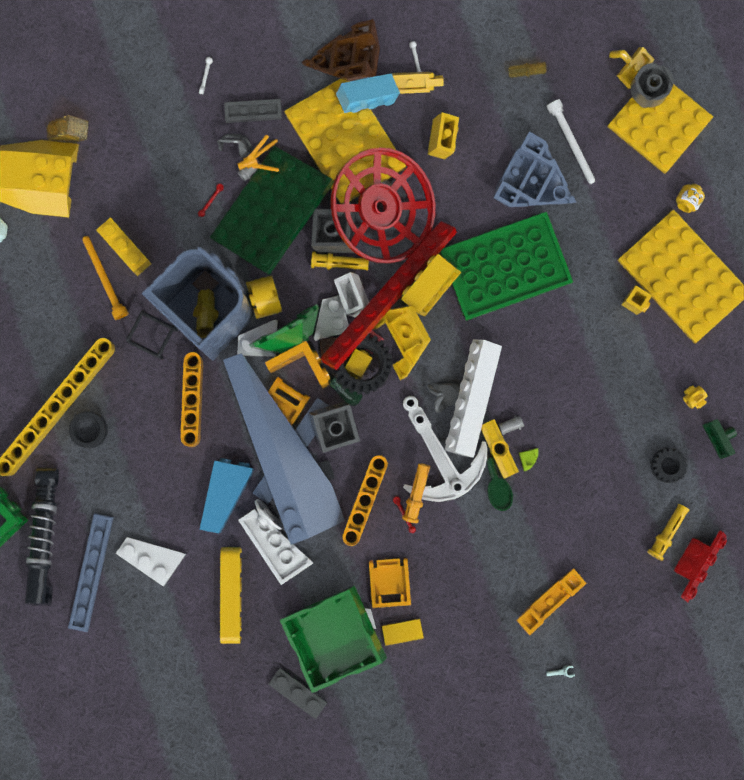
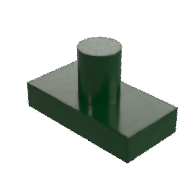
[702,419,737,459]

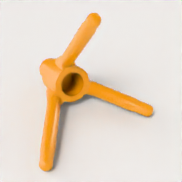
[237,135,279,172]

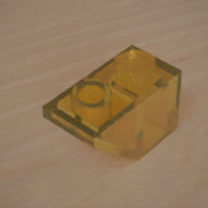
[47,115,89,142]

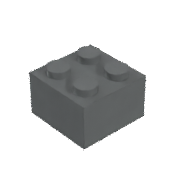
[311,209,356,253]
[309,401,360,453]

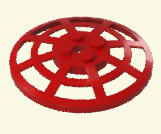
[331,147,435,264]

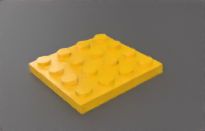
[607,84,713,174]

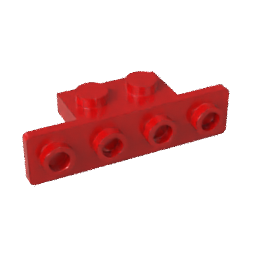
[673,531,727,602]

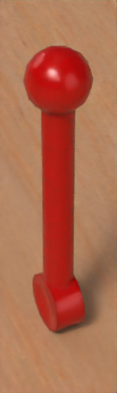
[198,184,224,217]
[393,497,416,533]

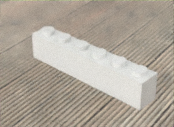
[445,339,502,458]

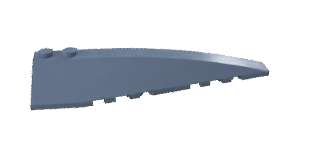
[223,353,345,544]

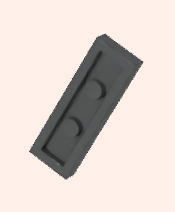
[224,99,282,123]
[268,668,327,719]

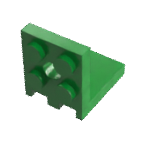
[0,487,29,547]

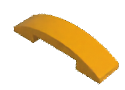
[516,569,587,635]

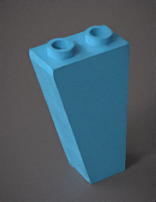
[200,458,254,533]

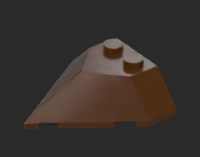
[301,19,380,81]

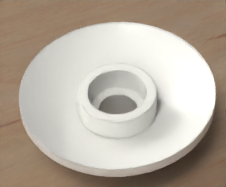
[255,499,283,530]

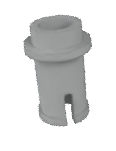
[238,160,261,181]
[499,415,524,435]

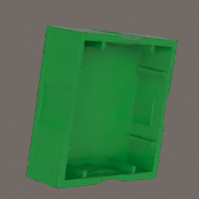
[280,586,387,693]

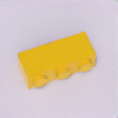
[96,217,151,276]

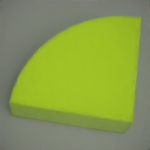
[519,448,538,471]

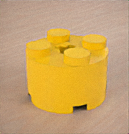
[246,275,282,319]

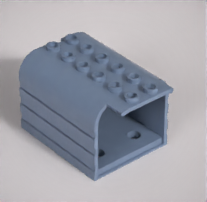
[142,247,253,361]

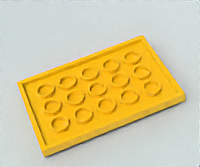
[284,79,406,204]
[618,210,744,344]

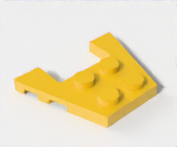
[373,305,431,380]

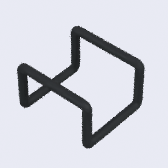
[126,310,178,360]

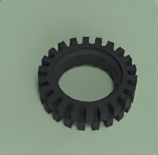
[331,334,392,395]

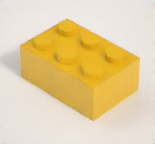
[401,254,461,316]

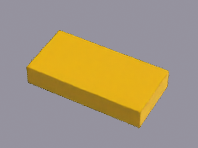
[382,618,424,646]

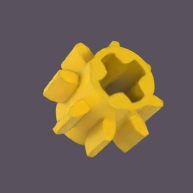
[683,385,708,409]

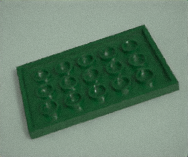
[210,146,334,275]

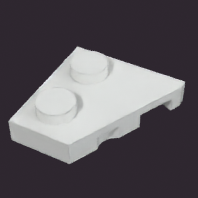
[314,296,349,341]

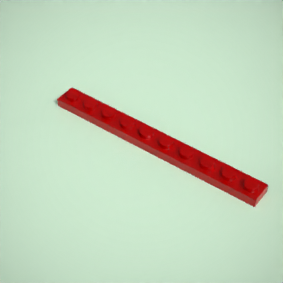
[320,221,457,370]

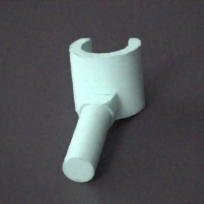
[546,665,575,678]

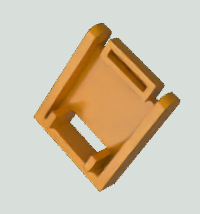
[369,558,411,608]

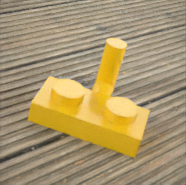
[609,47,654,89]

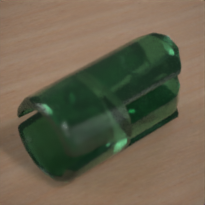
[330,377,362,406]

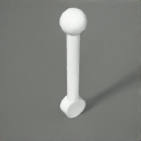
[409,41,422,72]
[199,57,213,94]

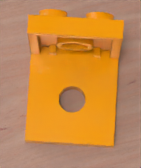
[265,341,331,389]

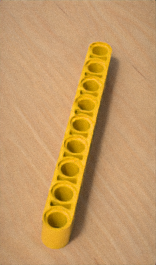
[0,338,115,476]

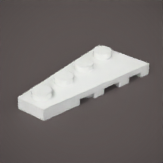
[238,509,313,585]

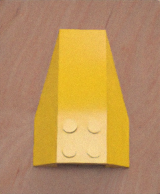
[0,140,79,218]

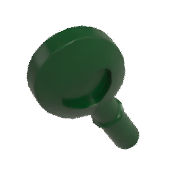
[486,457,513,511]

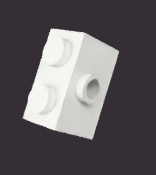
[334,272,369,317]

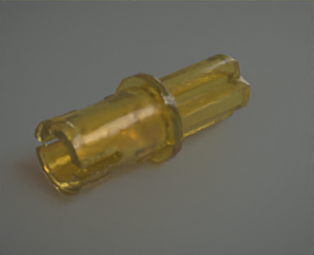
[508,62,546,78]

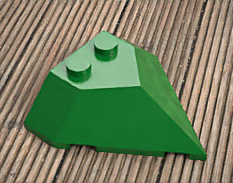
[249,304,319,354]

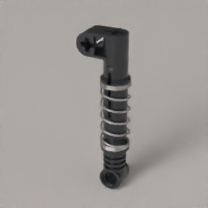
[25,467,59,606]

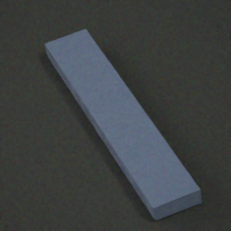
[253,398,329,504]
[68,513,114,632]

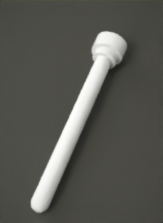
[546,99,595,184]

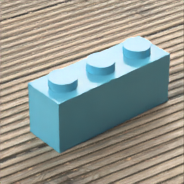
[336,73,400,113]

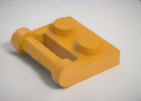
[268,377,310,426]

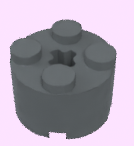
[630,63,674,108]

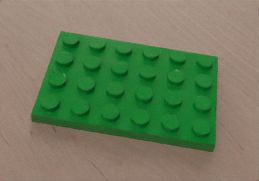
[440,212,573,321]

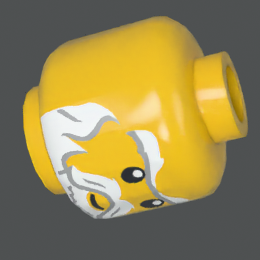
[676,184,705,213]

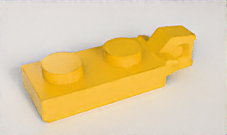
[391,72,443,94]

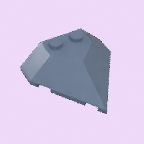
[493,131,576,207]

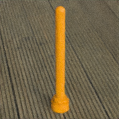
[82,236,129,320]

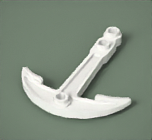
[403,396,487,502]

